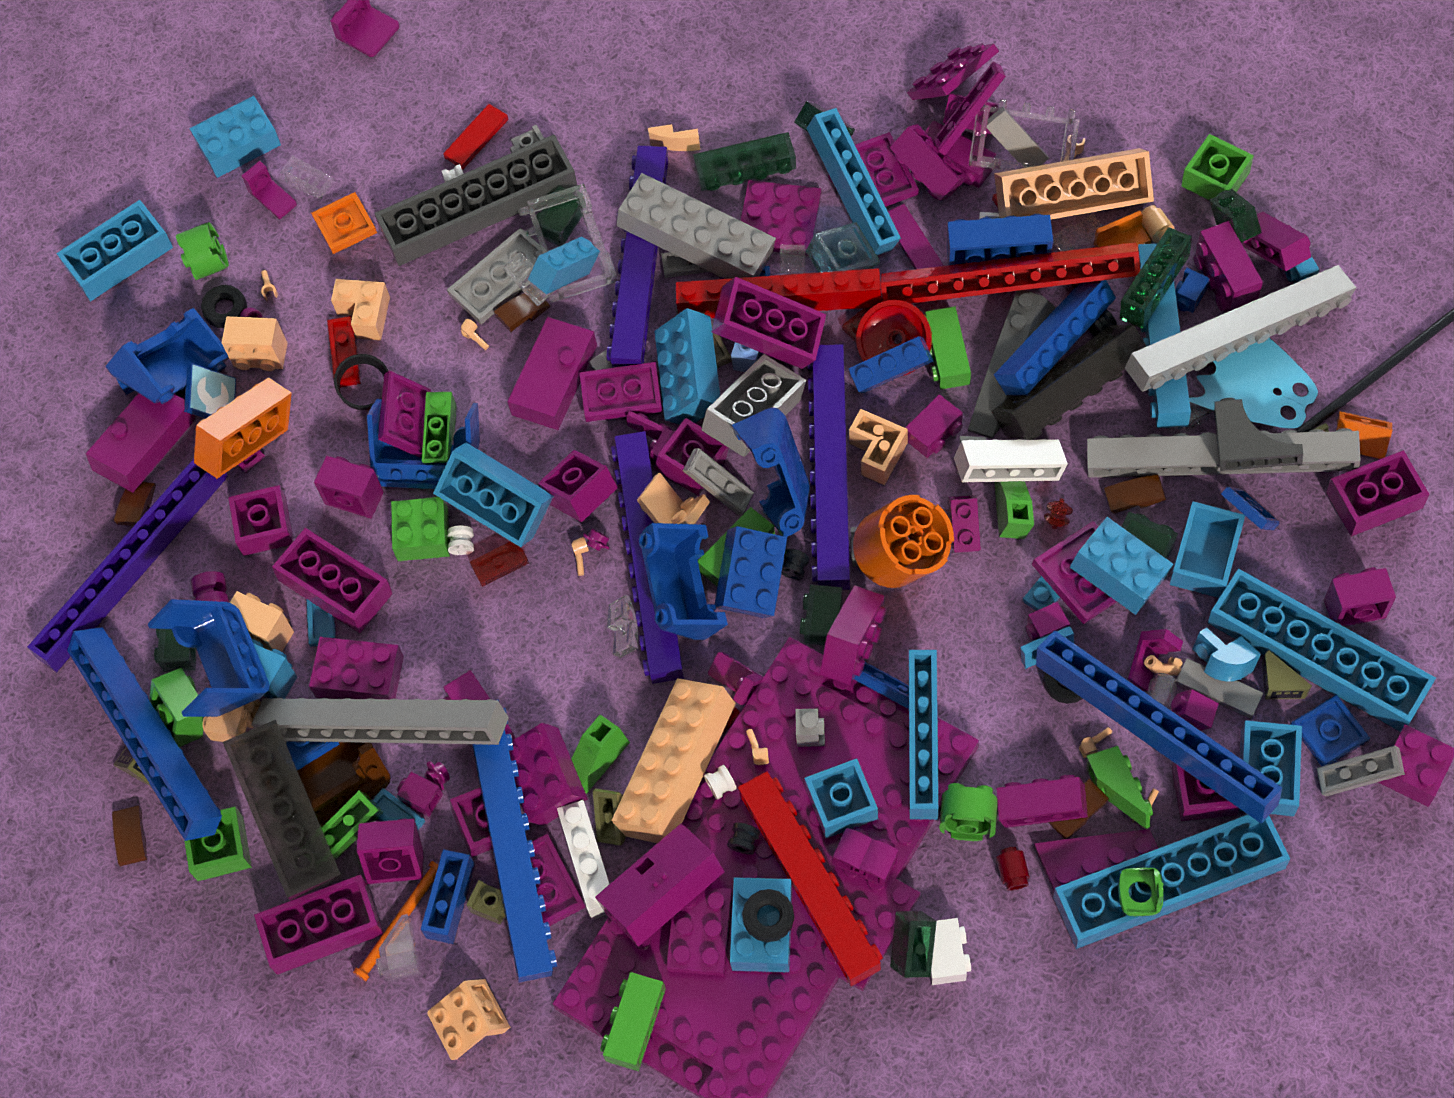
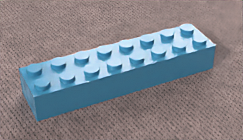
[1208,568,1436,732]
[1053,815,1290,949]

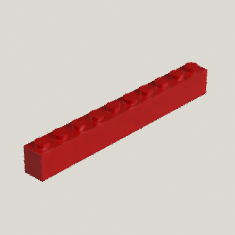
[880,242,1141,303]

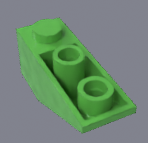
[422,392,457,463]
[995,481,1034,539]
[571,715,630,794]
[1087,746,1153,829]

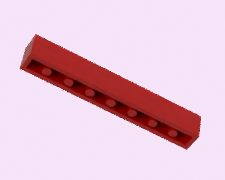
[676,268,881,318]
[738,771,883,987]

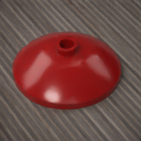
[856,300,932,377]

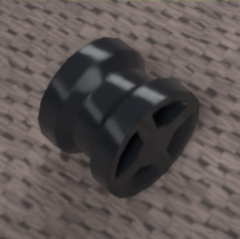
[1088,309,1117,340]
[781,549,810,580]
[727,823,760,855]

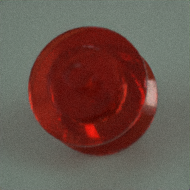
[1044,498,1073,529]

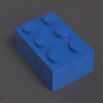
[715,526,787,618]

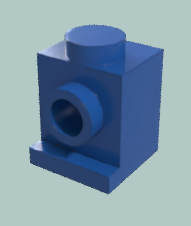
[1175,268,1210,313]

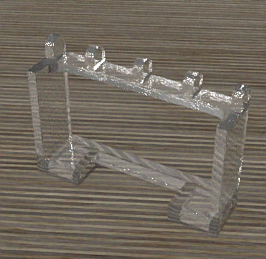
[969,99,1080,171]
[518,183,617,302]

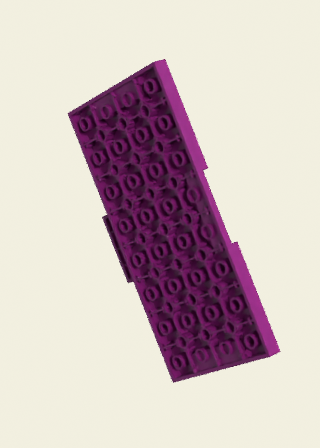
[553,637,979,1098]

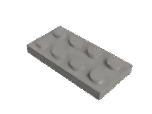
[447,228,547,325]

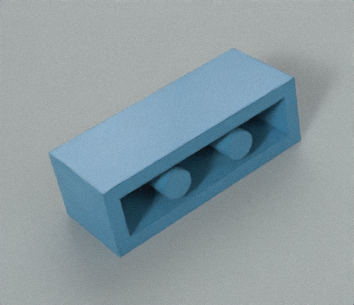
[528,236,600,294]

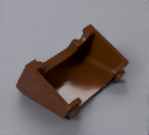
[257,742,391,836]

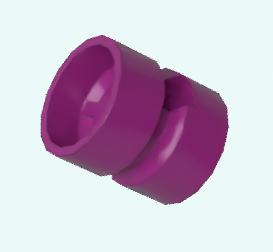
[190,571,229,602]

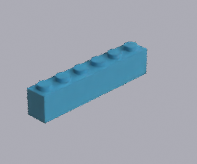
[807,108,901,258]
[909,650,938,820]

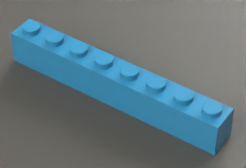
[1135,243,1191,428]

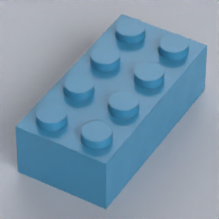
[56,200,173,302]
[654,308,720,425]
[433,442,554,547]

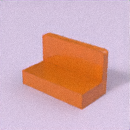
[1094,211,1151,247]
[1336,411,1393,459]

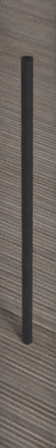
[1295,308,1454,433]

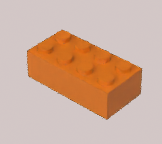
[194,377,292,479]

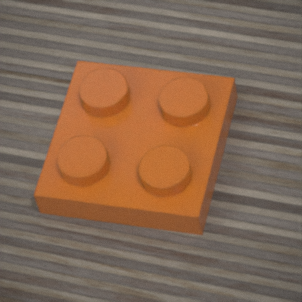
[311,192,377,254]

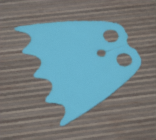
[1189,338,1318,428]

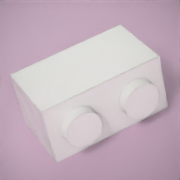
[923,918,971,985]

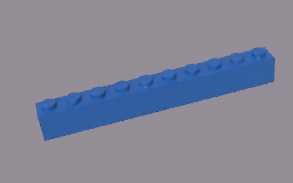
[67,627,222,841]
[1036,630,1282,824]
[472,700,557,983]

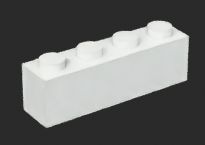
[954,439,1067,482]
[557,800,610,920]

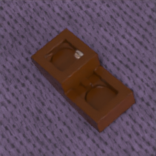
[494,289,551,332]
[1104,475,1166,514]
[114,482,156,526]
[1048,779,1109,839]
[112,805,147,866]

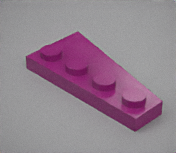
[1034,829,1159,891]

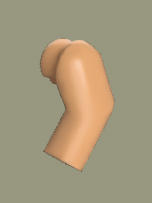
[1144,655,1183,676]

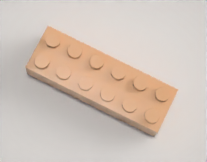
[994,148,1154,219]
[611,678,736,843]

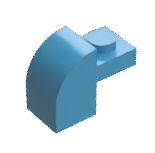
[1193,628,1261,682]

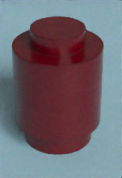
[996,847,1030,891]

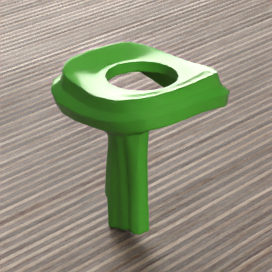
[1118,868,1164,916]

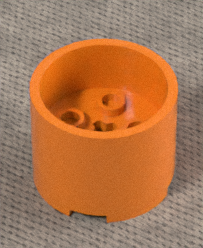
[853,495,954,588]

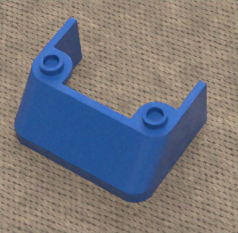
[367,399,480,489]
[148,599,270,717]

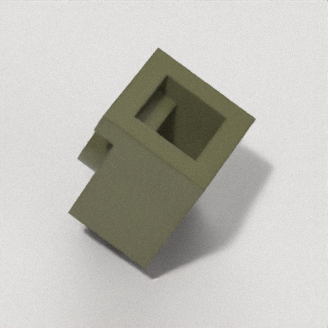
[466,880,506,925]

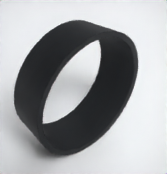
[334,354,388,410]

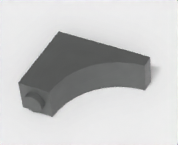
[1214,398,1303,471]

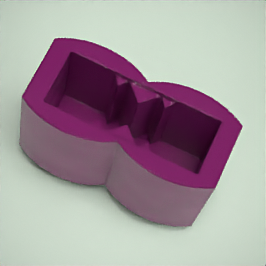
[832,827,898,886]

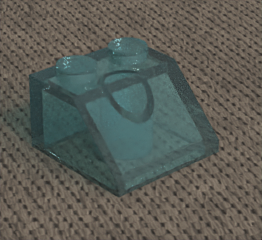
[806,222,880,272]

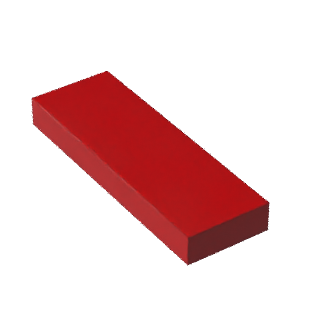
[443,104,509,170]
[327,316,361,388]

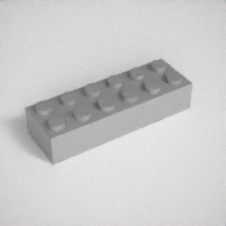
[616,173,776,279]

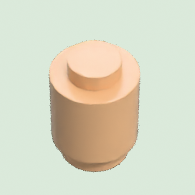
[1141,205,1174,243]

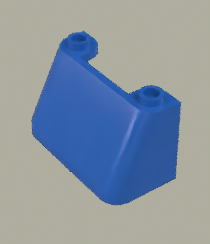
[105,308,229,404]
[731,408,810,537]
[639,523,728,640]

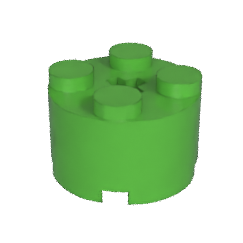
[176,222,229,280]
[939,783,998,841]

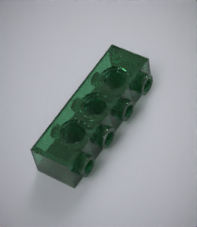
[693,132,796,191]
[1120,227,1192,329]

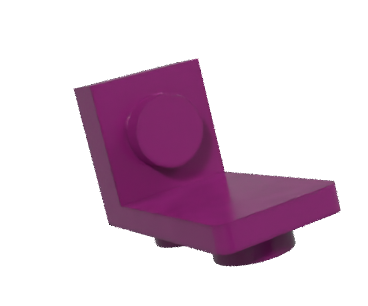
[242,161,297,219]
[626,411,674,466]
[948,495,981,553]
[1128,629,1183,691]
[708,651,763,705]

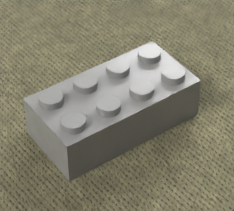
[701,354,806,457]

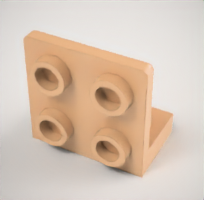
[637,473,710,524]
[427,979,511,1060]

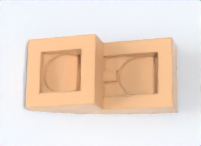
[648,124,700,151]

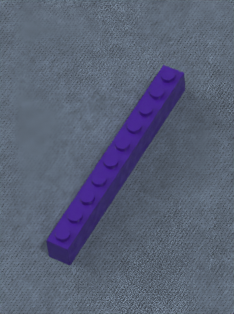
[607,146,669,368]
[808,344,850,591]
[611,431,684,684]
[27,459,229,673]

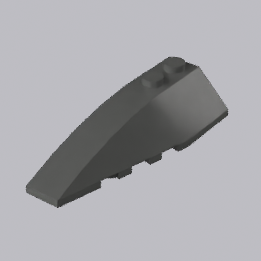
[968,290,1056,439]

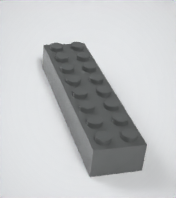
[374,135,578,266]

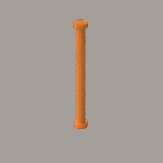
[353,861,439,982]

